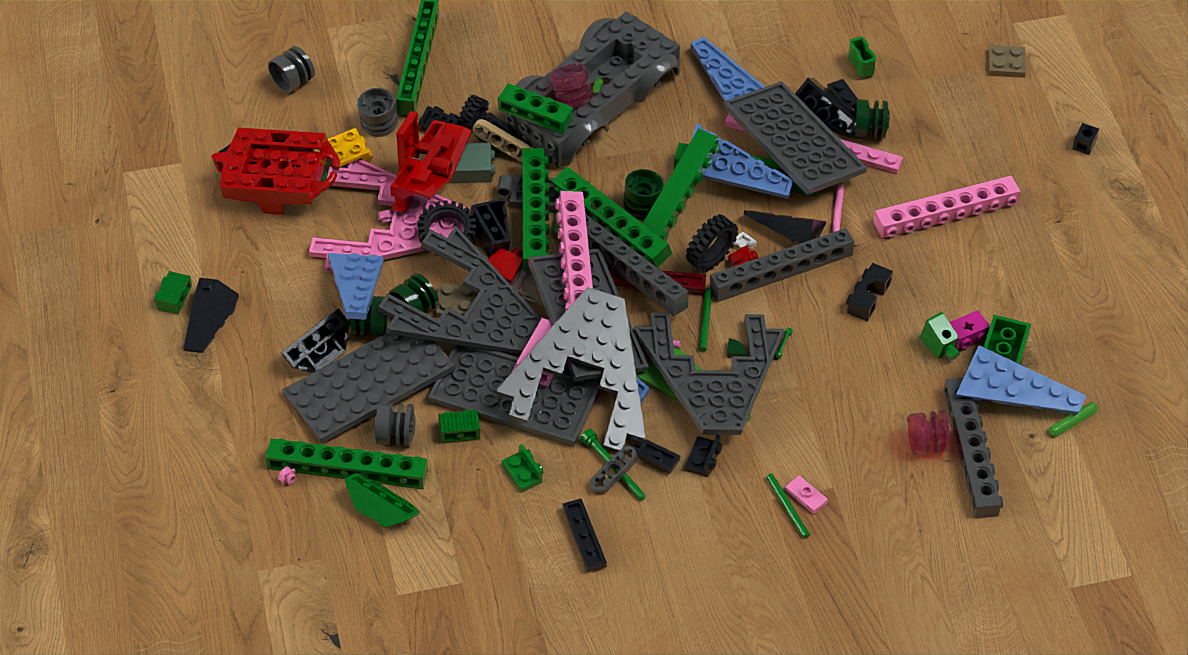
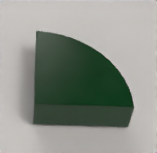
[727,338,747,358]

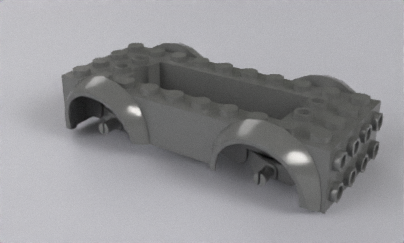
[506,11,680,168]

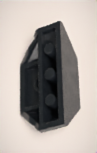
[280,308,350,373]

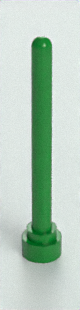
[580,428,646,500]

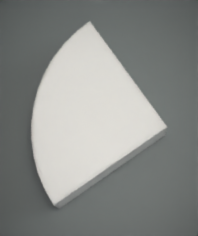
[732,232,757,249]

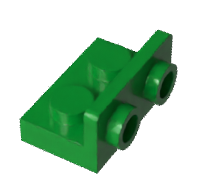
[502,444,544,493]

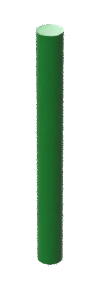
[699,288,712,352]
[766,473,810,539]

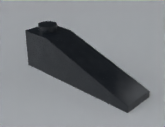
[795,77,856,137]
[744,210,826,244]
[184,278,239,353]

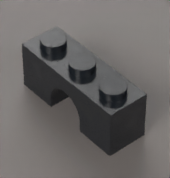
[846,263,893,322]

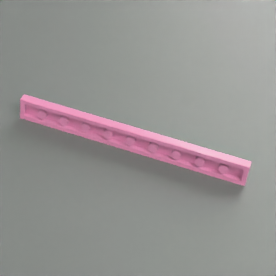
[725,114,903,174]

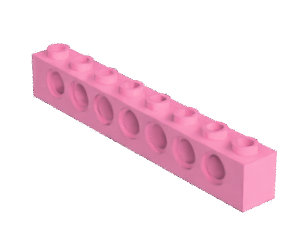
[874,175,1020,239]
[555,191,593,312]

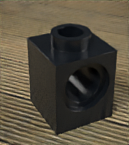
[1073,123,1099,155]

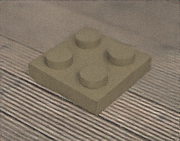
[989,45,1026,78]
[436,284,477,318]

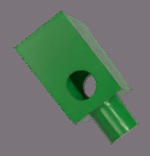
[919,312,960,361]

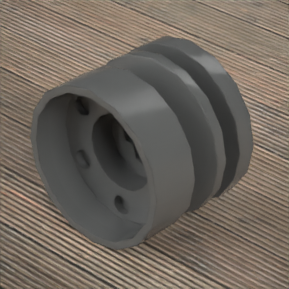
[268,46,315,93]
[357,88,398,136]
[375,402,416,446]

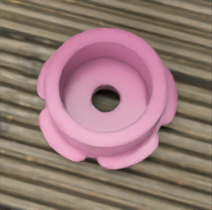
[378,209,393,223]
[278,466,296,485]

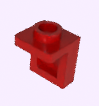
[728,245,759,267]

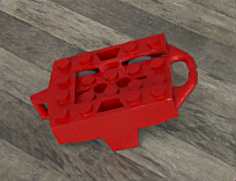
[211,127,340,214]

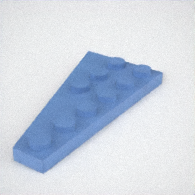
[690,37,765,101]
[691,123,793,199]
[328,253,384,320]
[955,346,1086,415]

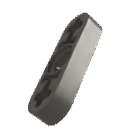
[591,446,638,494]

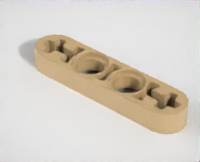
[472,119,533,162]

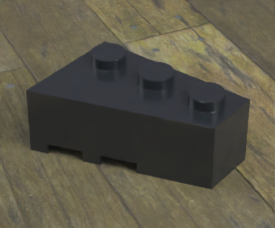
[470,198,511,258]

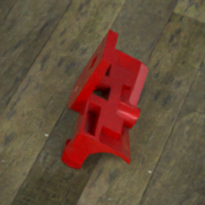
[390,111,472,212]

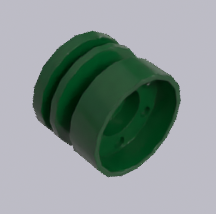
[854,99,890,139]
[623,169,664,218]
[388,273,439,313]
[349,296,388,336]

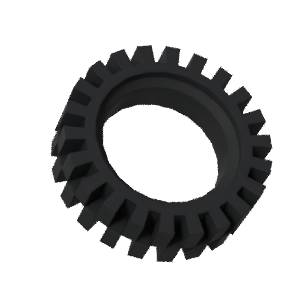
[418,200,476,256]
[686,214,738,272]

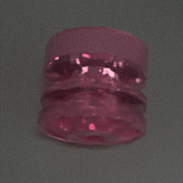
[549,63,594,108]
[908,410,951,455]

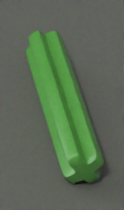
[1049,402,1098,437]

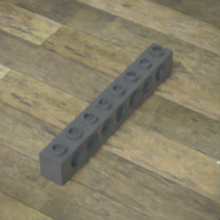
[585,214,688,316]
[710,228,854,302]
[944,377,1003,518]

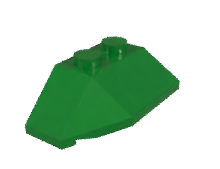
[345,473,420,527]

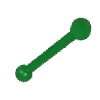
[775,328,793,359]

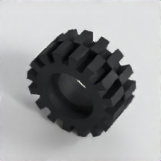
[459,95,489,129]

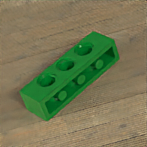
[498,83,574,135]

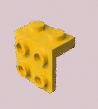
[328,128,373,167]

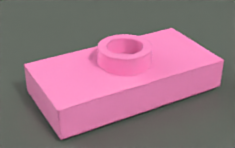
[785,475,828,514]

